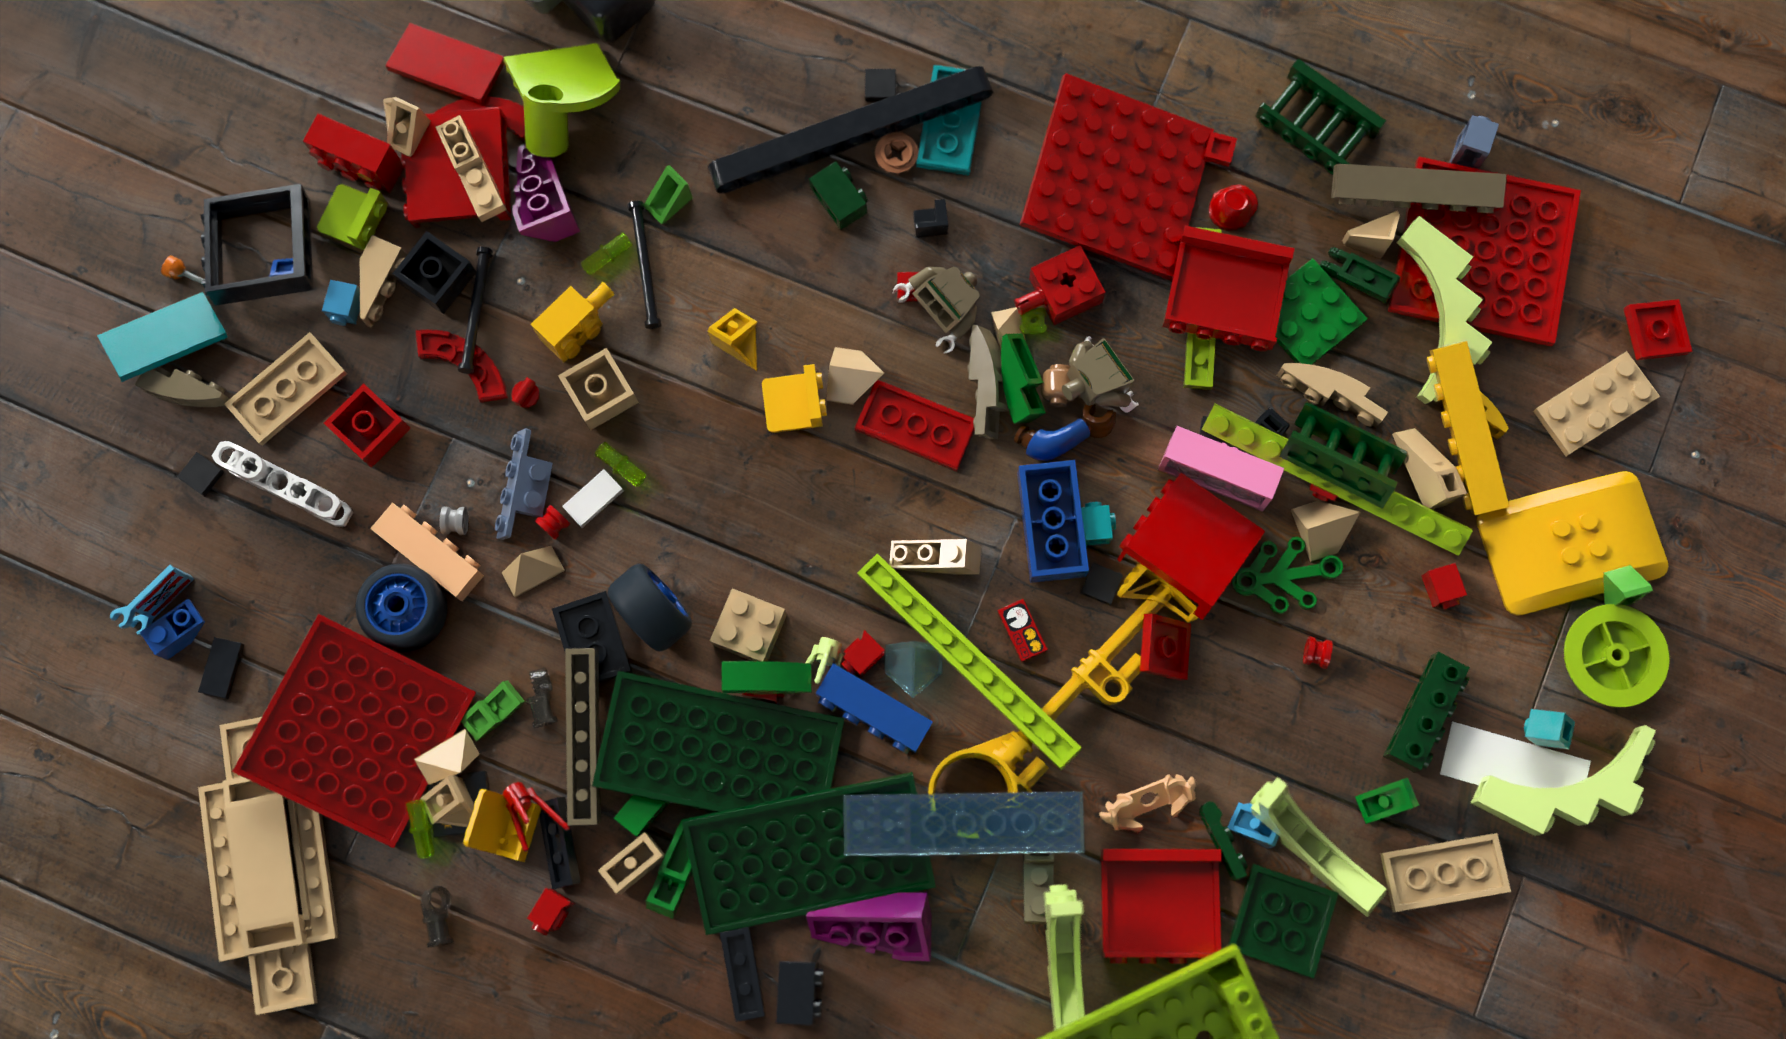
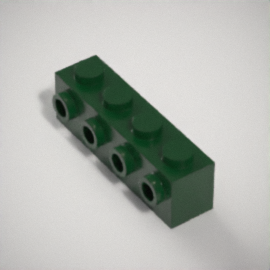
[1383,652,1470,773]

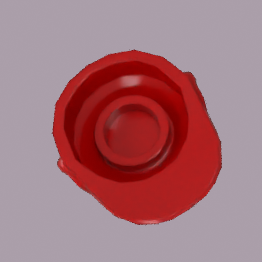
[1208,184,1258,231]

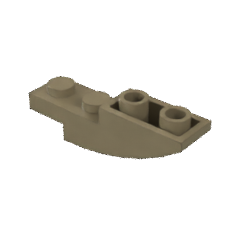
[967,325,1009,439]
[134,367,230,407]
[1023,803,1054,924]

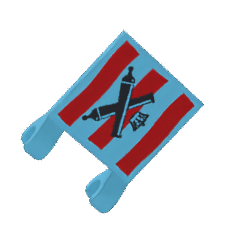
[110,565,194,636]

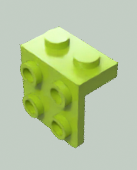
[317,184,389,250]

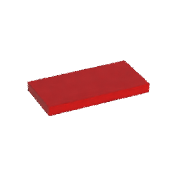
[385,23,505,105]
[854,380,975,472]

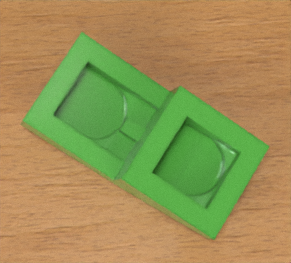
[461,680,525,741]

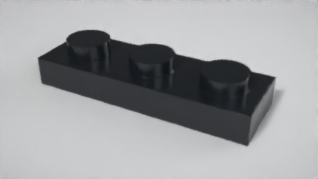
[539,797,581,890]
[720,927,766,1022]

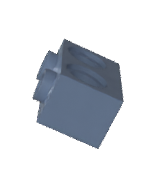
[1449,115,1499,169]

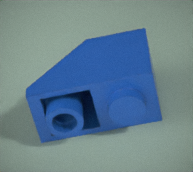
[140,599,205,660]

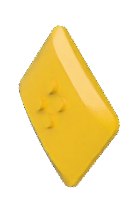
[1476,471,1669,616]

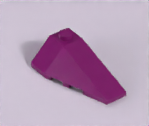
[512,144,580,242]
[806,893,932,961]

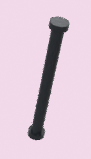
[628,201,662,329]
[458,246,493,374]

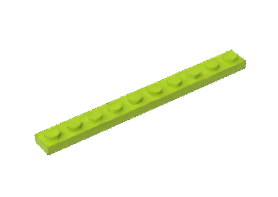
[1202,403,1473,556]
[857,554,1082,771]

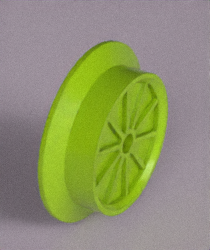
[1564,604,1669,707]

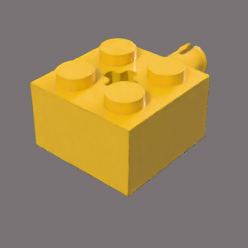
[531,282,615,363]

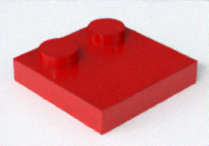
[1623,299,1692,361]
[1140,613,1191,680]

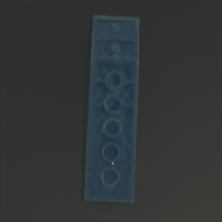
[843,791,1084,856]

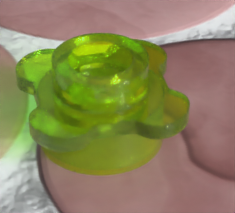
[1019,307,1047,334]

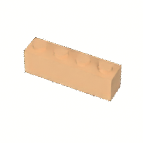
[370,502,484,601]

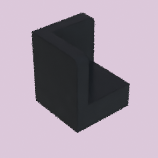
[913,199,948,238]

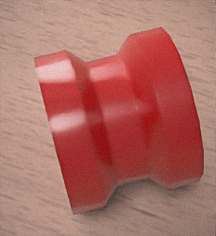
[535,505,571,540]
[1303,636,1333,669]

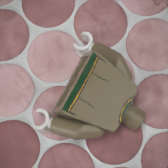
[892,267,979,354]
[1062,336,1139,413]

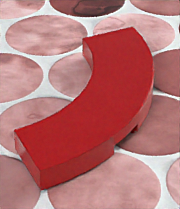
[434,97,525,141]
[415,329,508,403]

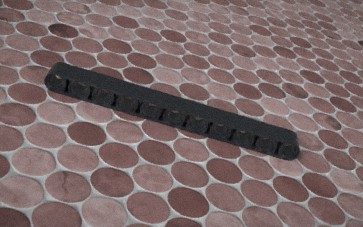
[708,66,993,194]

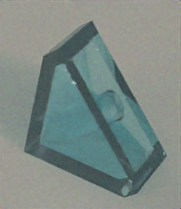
[885,641,942,698]

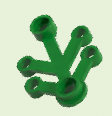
[1232,537,1343,614]

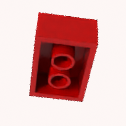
[303,113,404,193]

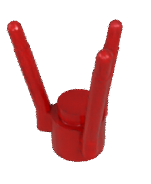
[502,782,570,852]

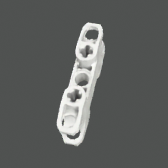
[212,441,353,527]

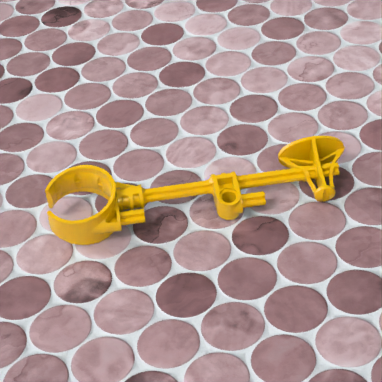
[927,562,1198,839]

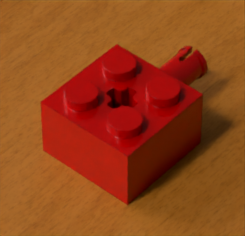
[1014,245,1105,325]

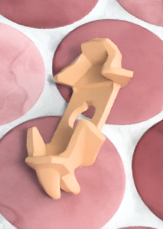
[1099,774,1196,833]

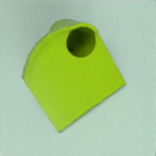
[504,43,620,157]

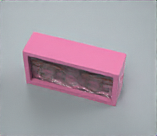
[1158,426,1284,512]

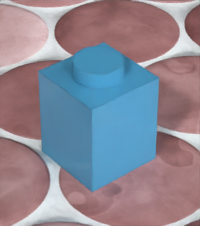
[322,280,360,326]

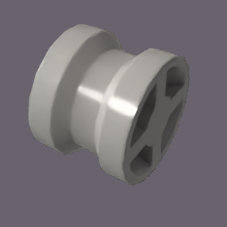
[440,507,469,535]

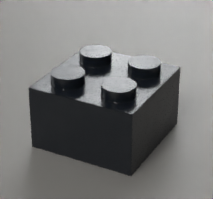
[392,231,476,314]
[776,961,824,1025]

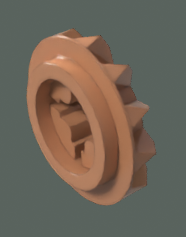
[875,132,918,175]

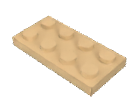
[224,332,347,446]
[1533,351,1660,456]
[1380,833,1511,912]

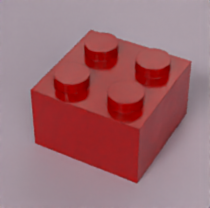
[324,383,411,468]

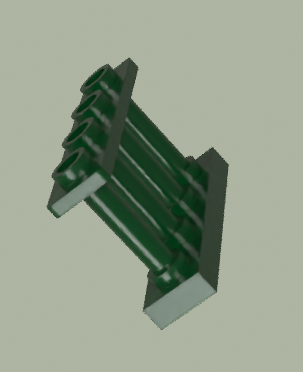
[1256,59,1386,175]
[1279,402,1407,509]

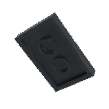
[552,591,632,683]

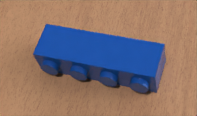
[816,663,933,754]

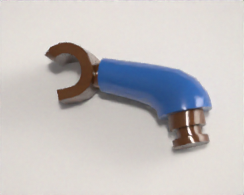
[1014,404,1116,461]

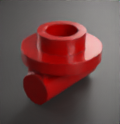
[511,377,540,408]

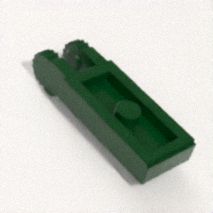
[1320,247,1401,303]
[1199,801,1248,881]

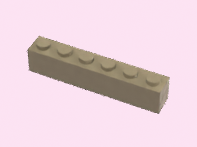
[1331,164,1507,213]
[565,648,601,825]

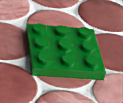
[1275,258,1368,365]

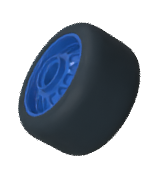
[356,564,448,652]
[608,564,692,651]

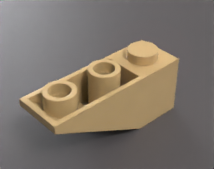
[360,235,407,328]
[1392,428,1467,509]
[889,539,982,575]

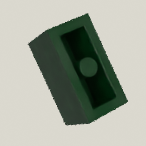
[809,161,868,231]

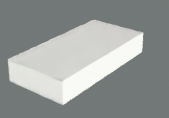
[562,469,624,528]

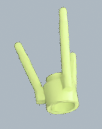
[805,637,844,712]

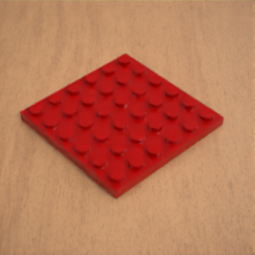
[1020,73,1214,280]
[1388,157,1581,347]
[232,614,476,848]

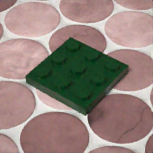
[1227,864,1339,979]

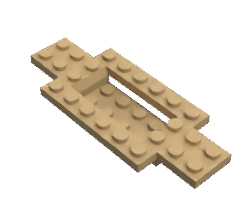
[198,717,339,1015]

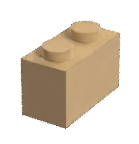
[598,832,665,894]

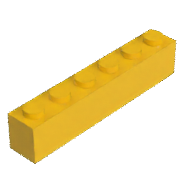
[1427,341,1509,515]

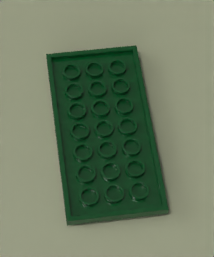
[592,671,845,812]
[682,772,936,935]

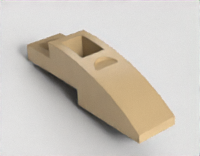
[436,115,506,222]
[1276,363,1388,428]

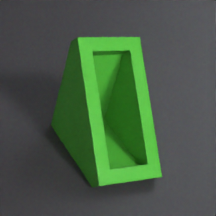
[644,165,693,224]
[1603,565,1653,606]

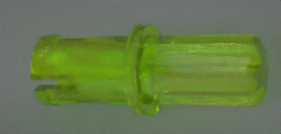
[581,231,633,275]
[595,442,646,487]
[406,799,435,859]

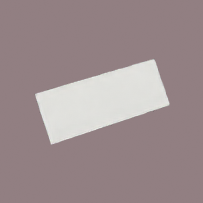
[1440,722,1591,788]

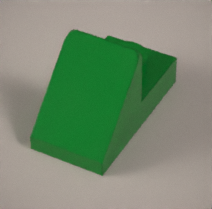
[1355,778,1419,824]

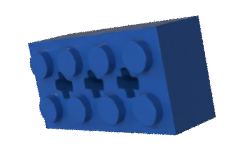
[1017,460,1089,583]

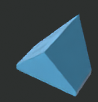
[1228,802,1279,849]

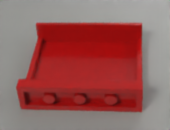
[401,107,512,228]
[1163,225,1295,351]
[1117,473,1265,620]
[1100,849,1221,964]

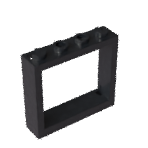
[201,184,313,306]

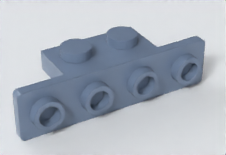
[495,428,553,540]

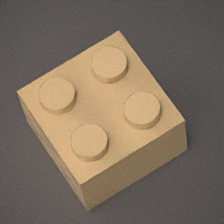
[558,348,639,430]
[710,588,787,661]

